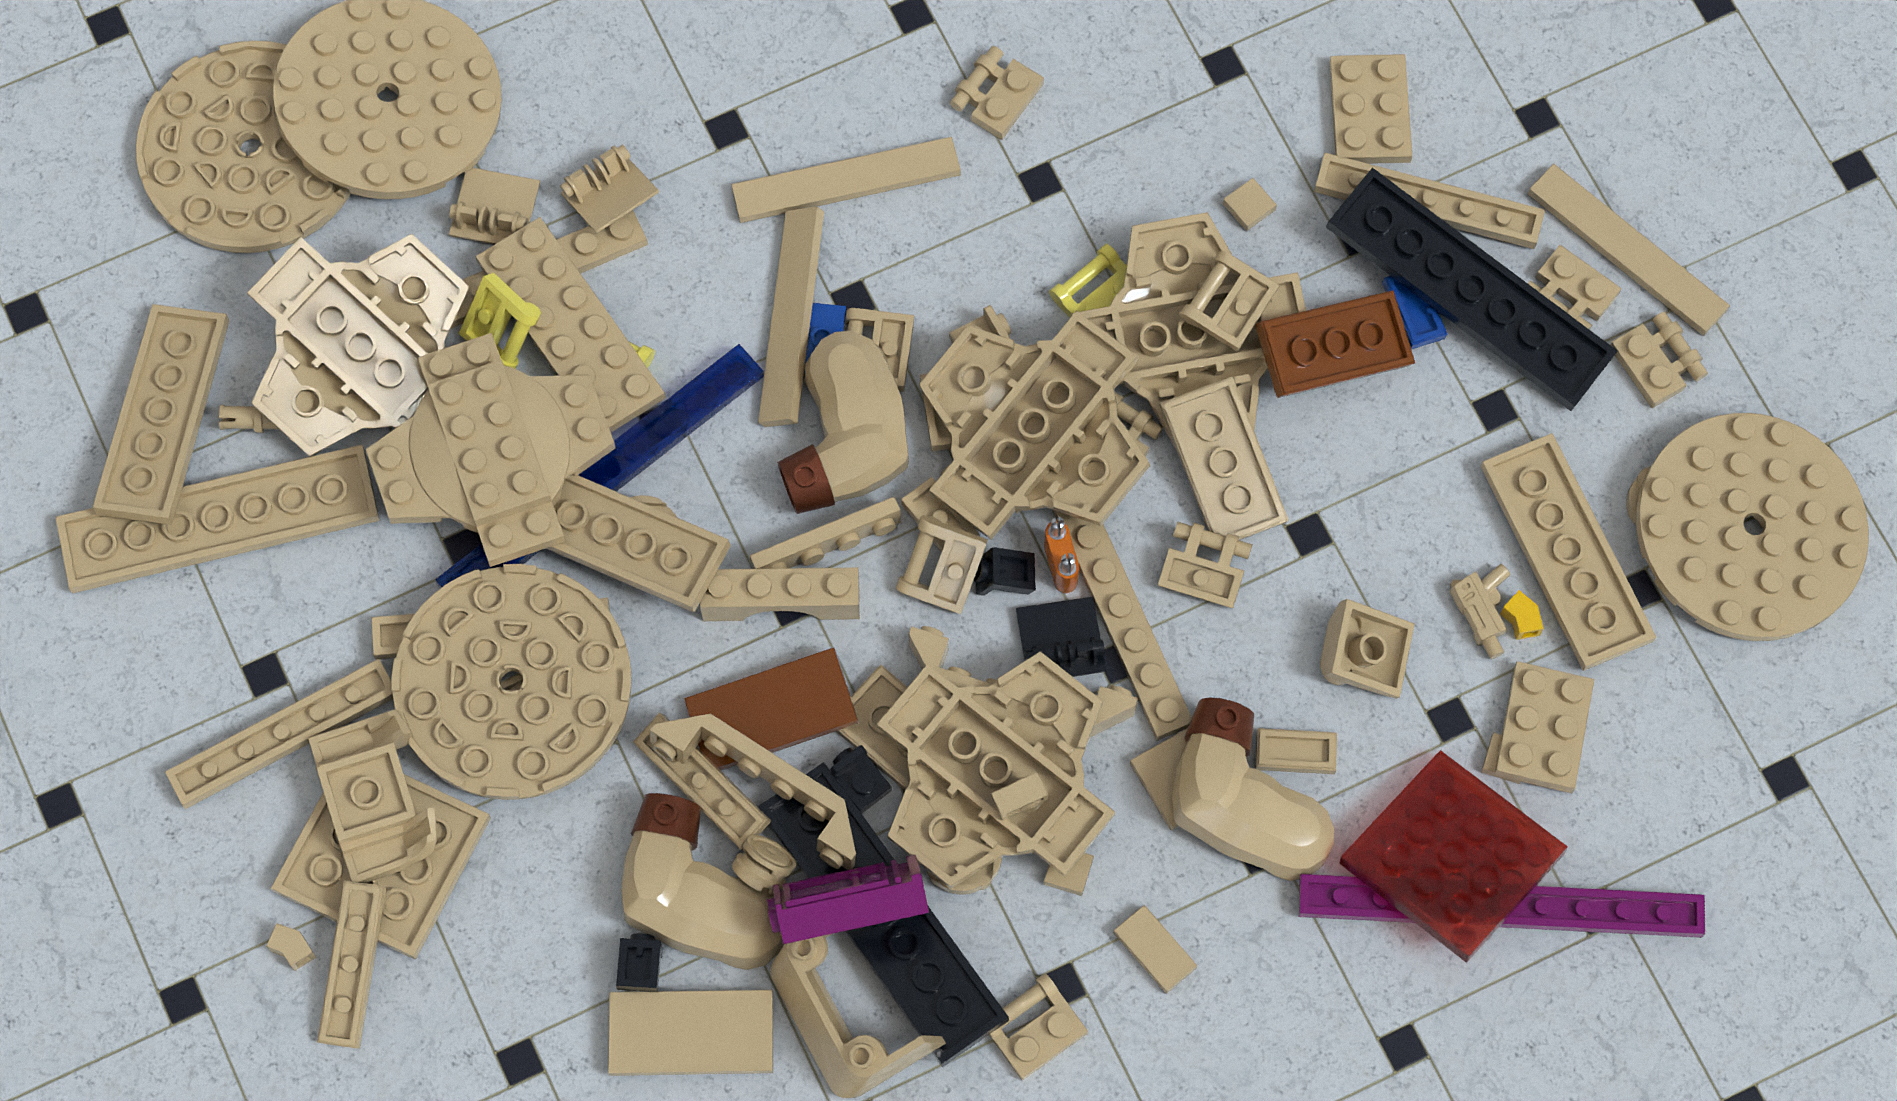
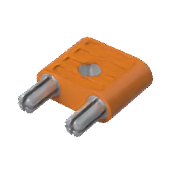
[1044,517,1079,593]

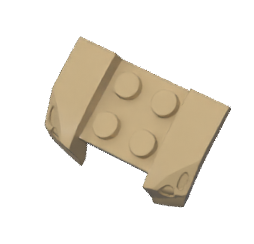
[308,709,436,883]

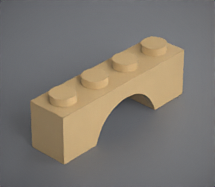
[700,567,860,622]

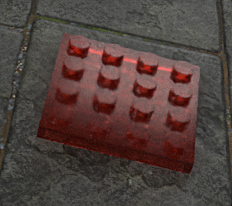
[1339,750,1568,963]

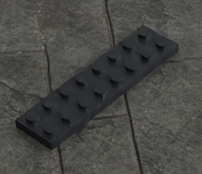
[1326,167,1617,411]
[758,762,1009,1067]

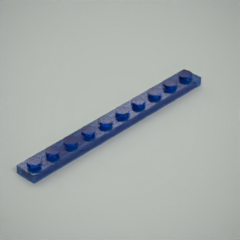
[435,344,764,588]

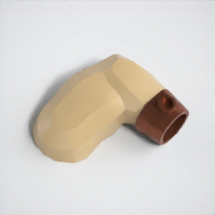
[777,331,909,514]
[1172,697,1335,881]
[621,793,784,970]

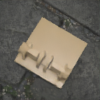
[560,144,659,234]
[449,168,540,245]

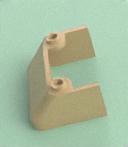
[770,934,946,1098]

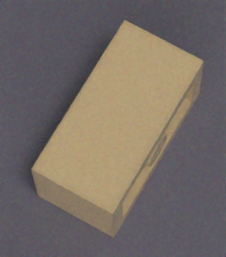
[991,772,1048,820]

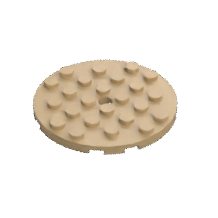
[273,0,502,199]
[136,41,351,253]
[1636,413,1869,641]
[391,564,632,800]

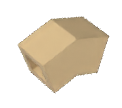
[266,923,317,971]

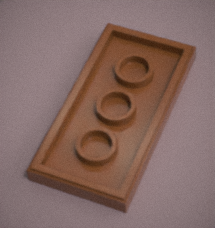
[1255,290,1415,398]
[684,647,859,770]

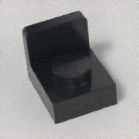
[974,547,1036,596]
[830,745,892,814]
[616,933,663,992]

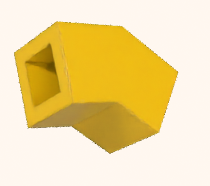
[1500,590,1544,640]

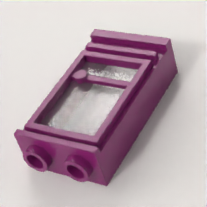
[767,854,929,944]

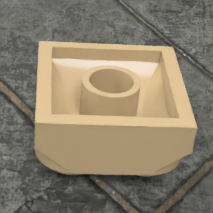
[1320,599,1415,699]

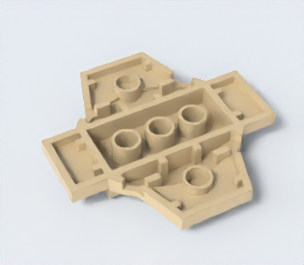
[1071,212,1306,451]
[247,234,469,457]
[919,310,1150,540]
[366,333,616,567]
[877,652,1115,889]

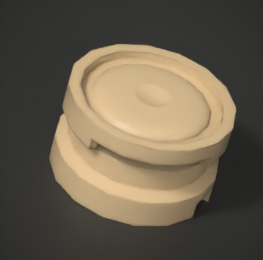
[732,835,796,895]

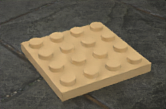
[271,774,491,960]

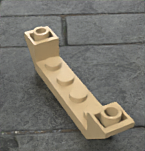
[909,626,1138,737]
[650,713,856,870]

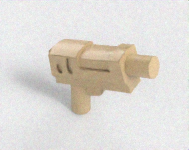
[1450,564,1510,659]

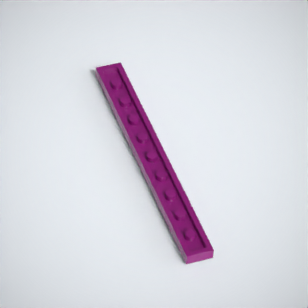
[1299,874,1705,938]

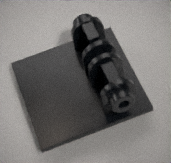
[1016,597,1106,677]

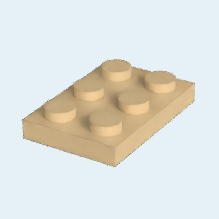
[1329,54,1412,164]
[1494,661,1594,794]

